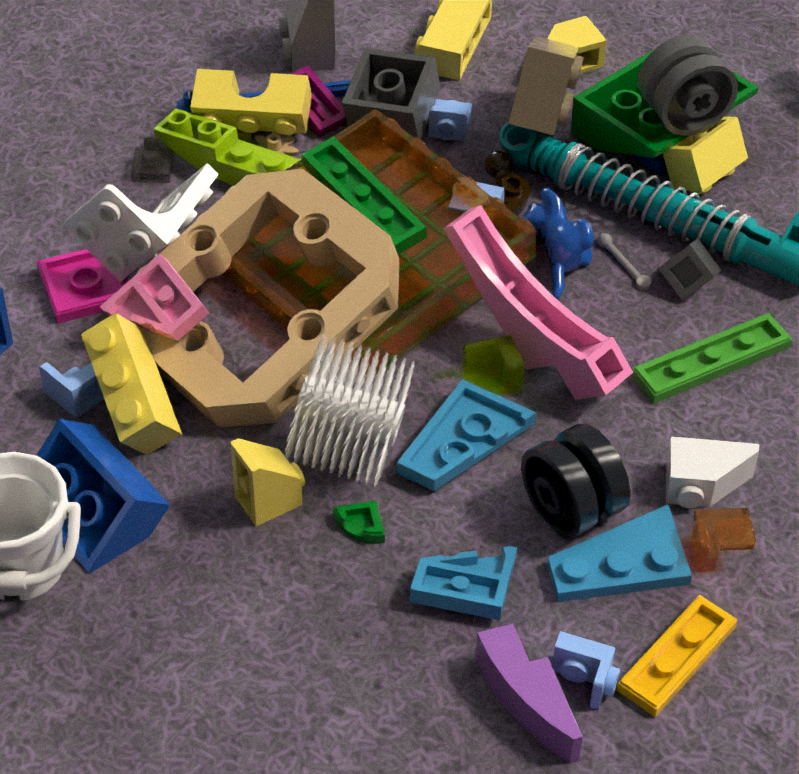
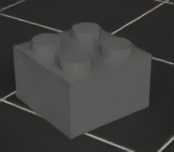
[342,48,440,143]

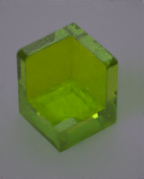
[461,335,525,396]

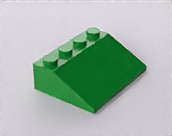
[570,36,759,158]

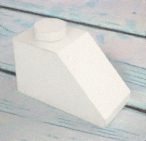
[666,437,759,508]

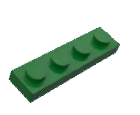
[301,136,427,255]

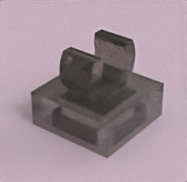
[131,138,174,183]

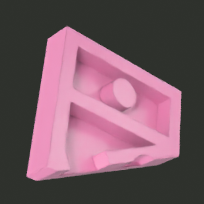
[100,253,209,341]

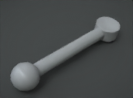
[597,233,652,290]

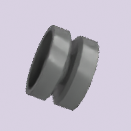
[637,34,738,136]

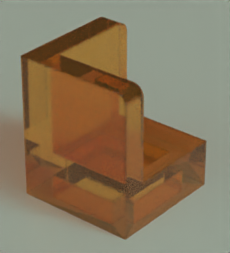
[689,508,756,572]

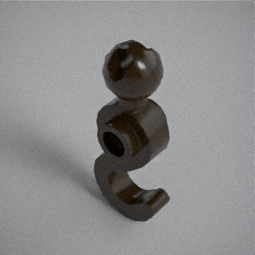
[485,150,540,245]

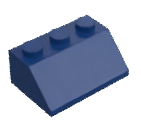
[36,419,170,573]

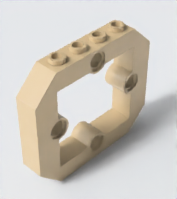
[136,169,399,427]

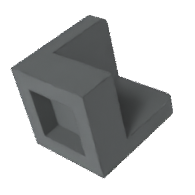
[658,238,721,300]

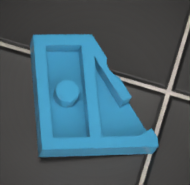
[409,546,517,620]

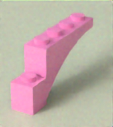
[443,205,633,400]

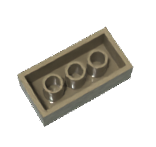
[508,36,584,135]

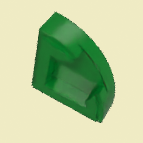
[333,500,385,544]

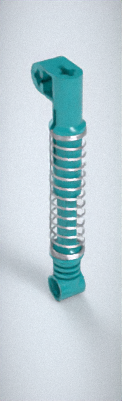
[499,121,799,286]

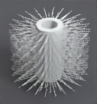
[285,333,414,488]

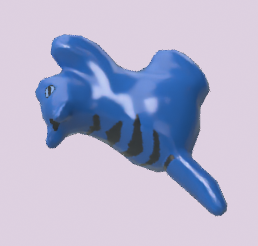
[518,188,594,299]

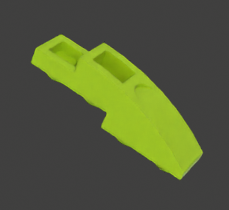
[153,108,303,186]

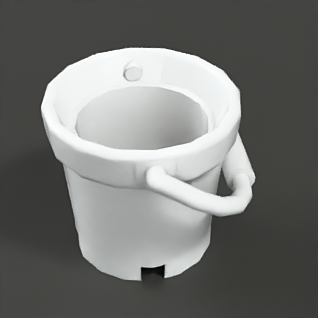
[0,452,81,601]

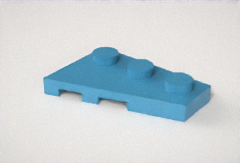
[397,379,537,491]
[547,505,692,602]

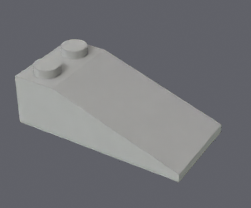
[279,0,335,73]

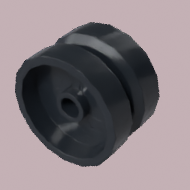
[521,424,631,539]

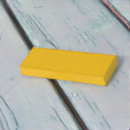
[616,595,738,717]

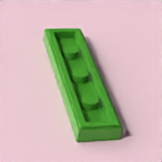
[631,313,793,404]

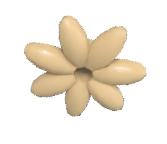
[255,132,299,156]

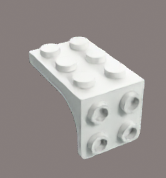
[64,163,218,282]

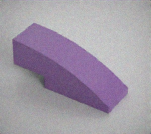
[475,624,583,764]

